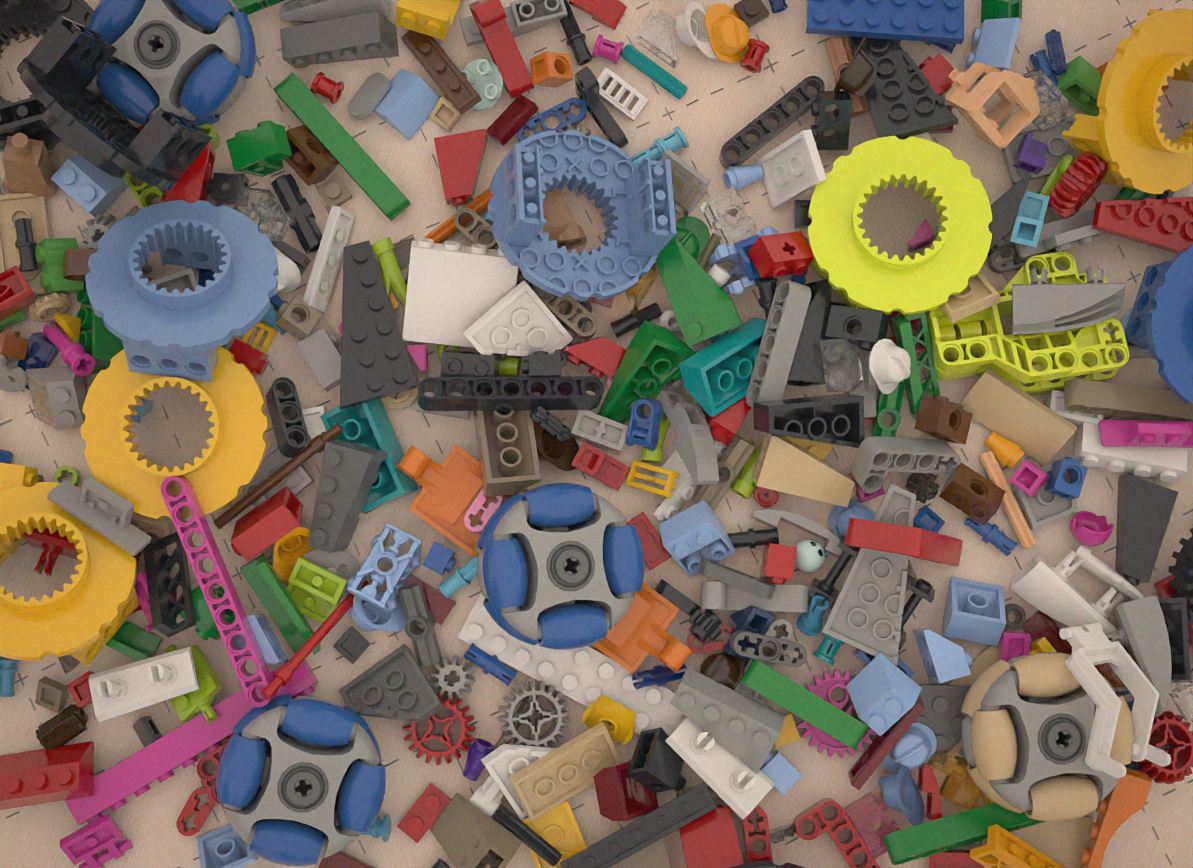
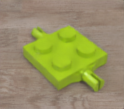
[165,644,223,723]

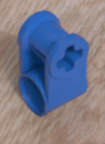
[626,398,663,451]

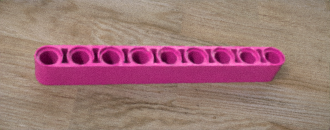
[160,476,277,707]

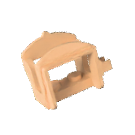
[945,62,1040,150]

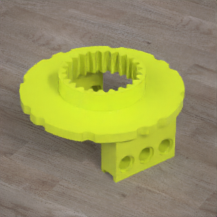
[807,136,992,315]

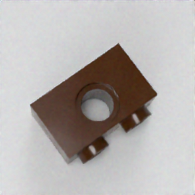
[284,125,339,186]
[914,395,973,445]
[939,462,1006,526]

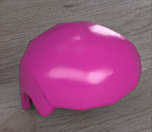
[1070,511,1114,547]

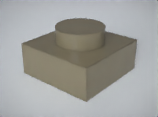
[316,174,353,210]
[35,676,68,713]

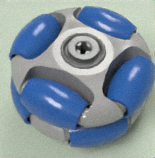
[90,0,256,126]
[477,483,645,650]
[216,693,386,866]

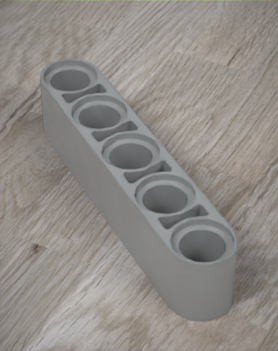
[746,279,811,407]

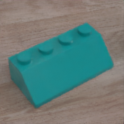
[679,317,767,417]
[320,399,419,513]

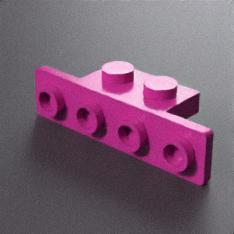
[1098,420,1193,448]

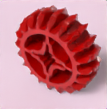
[1048,151,1109,219]
[402,691,476,765]
[1131,711,1193,784]

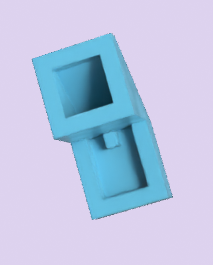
[1010,191,1050,248]

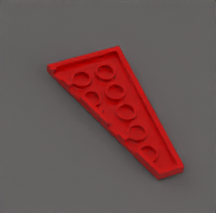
[1092,197,1193,254]

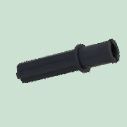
[560,0,593,66]

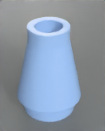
[723,163,764,192]

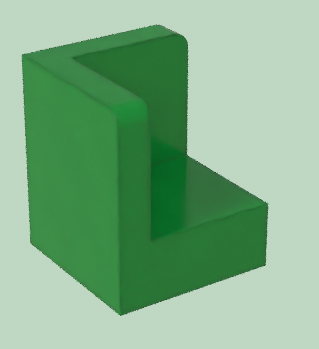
[981,0,1022,23]

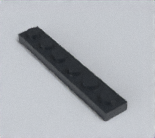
[559,782,717,868]

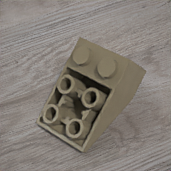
[430,793,522,868]

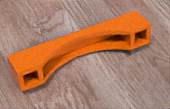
[1079,767,1152,868]

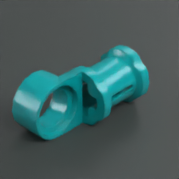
[812,633,845,665]

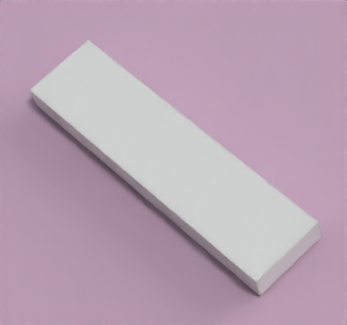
[303,206,355,314]

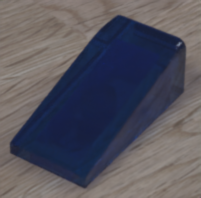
[11,332,59,390]

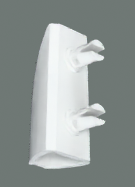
[1009,550,1125,634]
[88,647,199,722]
[665,717,775,820]

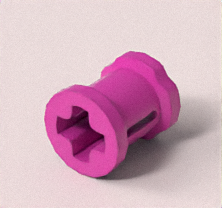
[592,34,624,65]

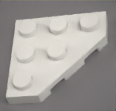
[463,280,573,356]
[481,744,557,820]

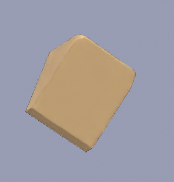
[429,95,467,132]

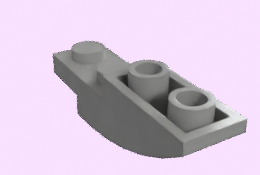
[460,0,568,47]
[657,390,719,485]

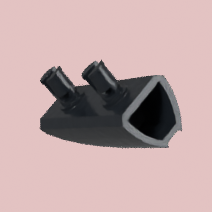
[786,279,848,387]

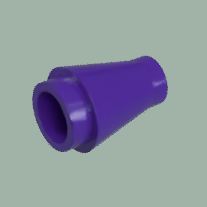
[462,738,495,781]

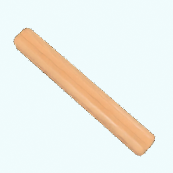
[979,450,1036,549]

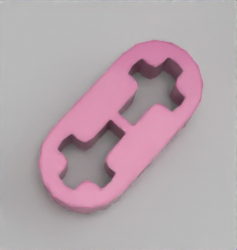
[464,488,503,533]

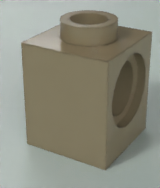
[275,296,322,341]

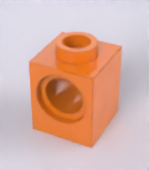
[530,51,574,88]

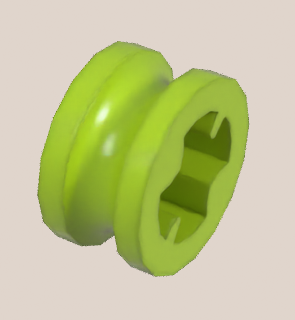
[53,466,81,487]

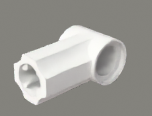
[469,774,504,817]

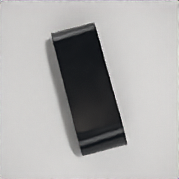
[266,377,309,458]

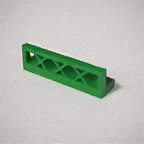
[892,312,940,421]
[240,553,321,654]
[106,620,163,661]

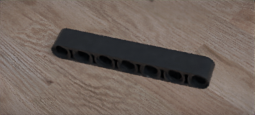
[417,376,604,411]

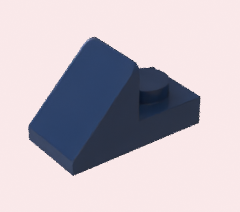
[724,605,775,661]

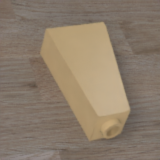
[752,433,856,507]

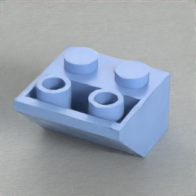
[659,500,736,577]

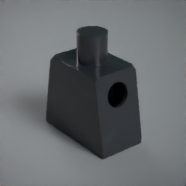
[626,727,686,793]

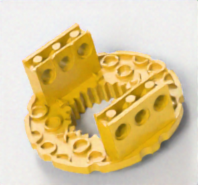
[1061,8,1193,194]
[81,346,269,520]
[0,482,139,667]

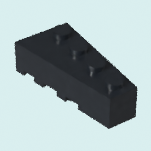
[753,393,865,449]

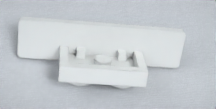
[653,439,731,523]

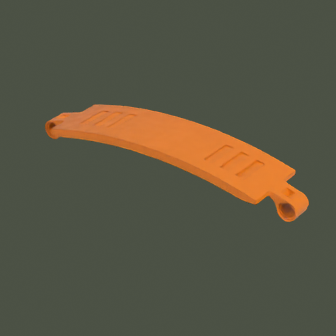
[396,445,693,674]

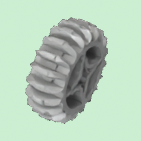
[497,679,570,748]

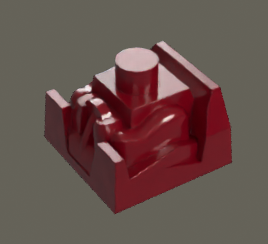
[593,759,659,821]

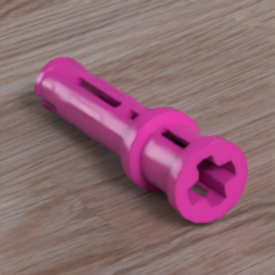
[43,322,95,376]

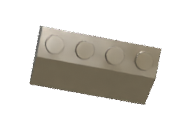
[473,391,541,497]

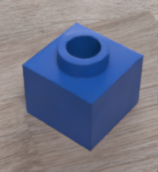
[422,542,457,576]

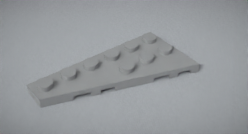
[822,483,916,666]

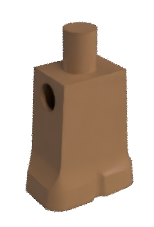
[2,133,58,198]
[542,187,587,250]

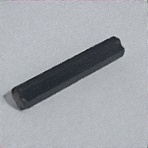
[493,805,562,866]

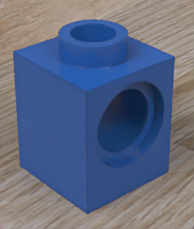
[1044,457,1088,500]

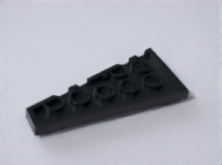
[849,36,958,139]
[340,240,418,410]

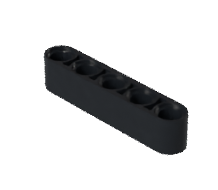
[719,76,825,169]

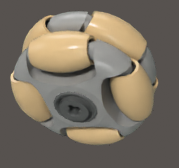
[961,652,1135,822]

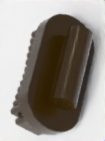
[36,704,88,750]

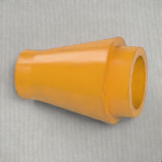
[984,432,1025,469]

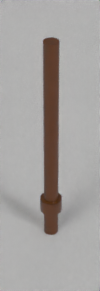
[213,423,344,529]

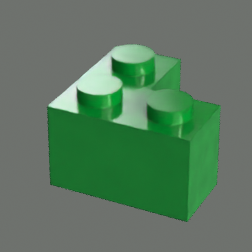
[226,120,292,177]

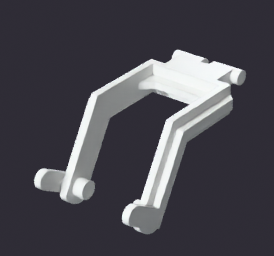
[1059,623,1171,778]

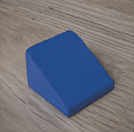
[913,505,945,533]

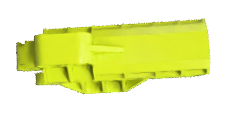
[925,252,1129,396]

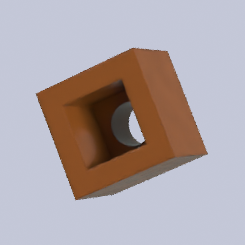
[0,328,29,360]

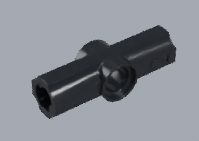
[271,173,322,254]

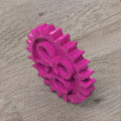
[794,669,878,758]

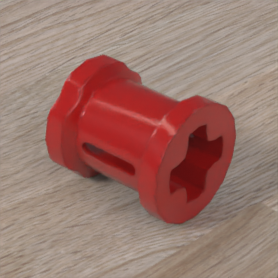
[739,39,770,73]
[310,72,344,104]

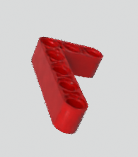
[844,517,963,567]

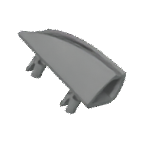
[1012,266,1126,335]
[1105,596,1172,717]

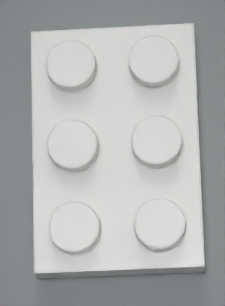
[757,129,827,209]

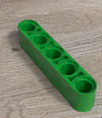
[740,658,869,750]

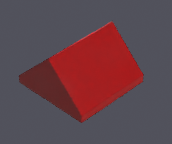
[0,265,37,322]

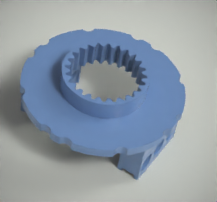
[488,130,677,301]
[85,200,279,382]

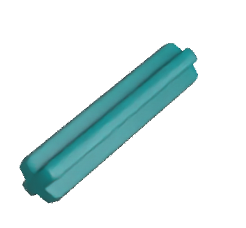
[621,44,688,99]

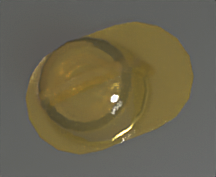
[625,262,659,316]

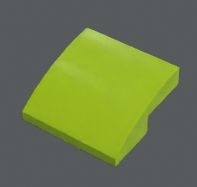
[287,557,348,623]

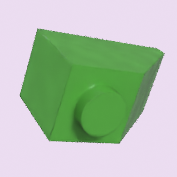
[1056,56,1102,116]

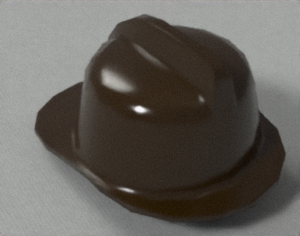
[834,36,877,97]
[534,424,579,471]
[700,651,745,690]

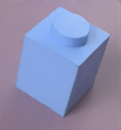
[760,750,802,795]

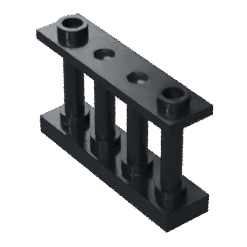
[809,535,935,650]

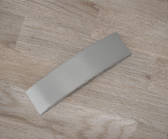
[750,509,850,561]

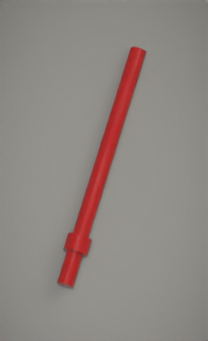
[261,580,370,700]

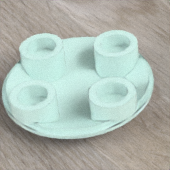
[460,58,503,111]

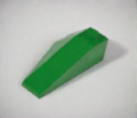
[656,238,743,347]
[68,281,124,374]
[597,320,696,424]

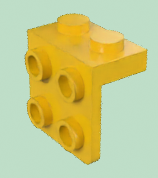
[396,0,461,41]

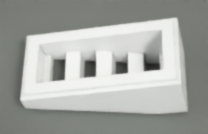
[597,67,648,121]

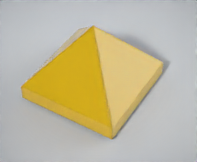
[53,312,81,343]

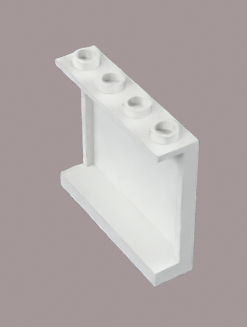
[402,238,518,348]

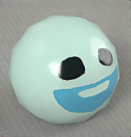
[795,539,826,573]

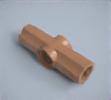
[825,36,869,117]

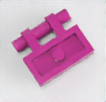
[60,813,133,868]

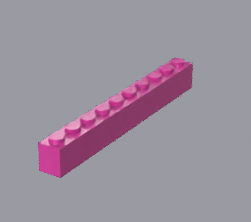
[64,659,319,825]

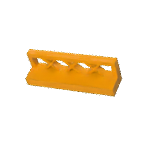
[970,824,1065,868]

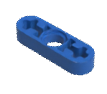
[517,98,587,142]

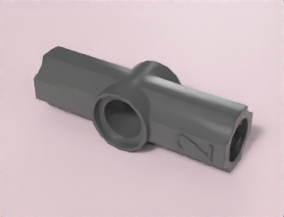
[398,583,442,667]

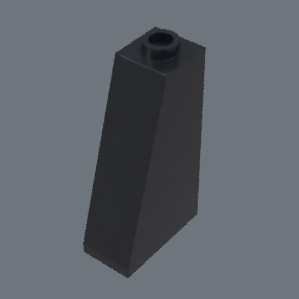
[1115,474,1178,586]

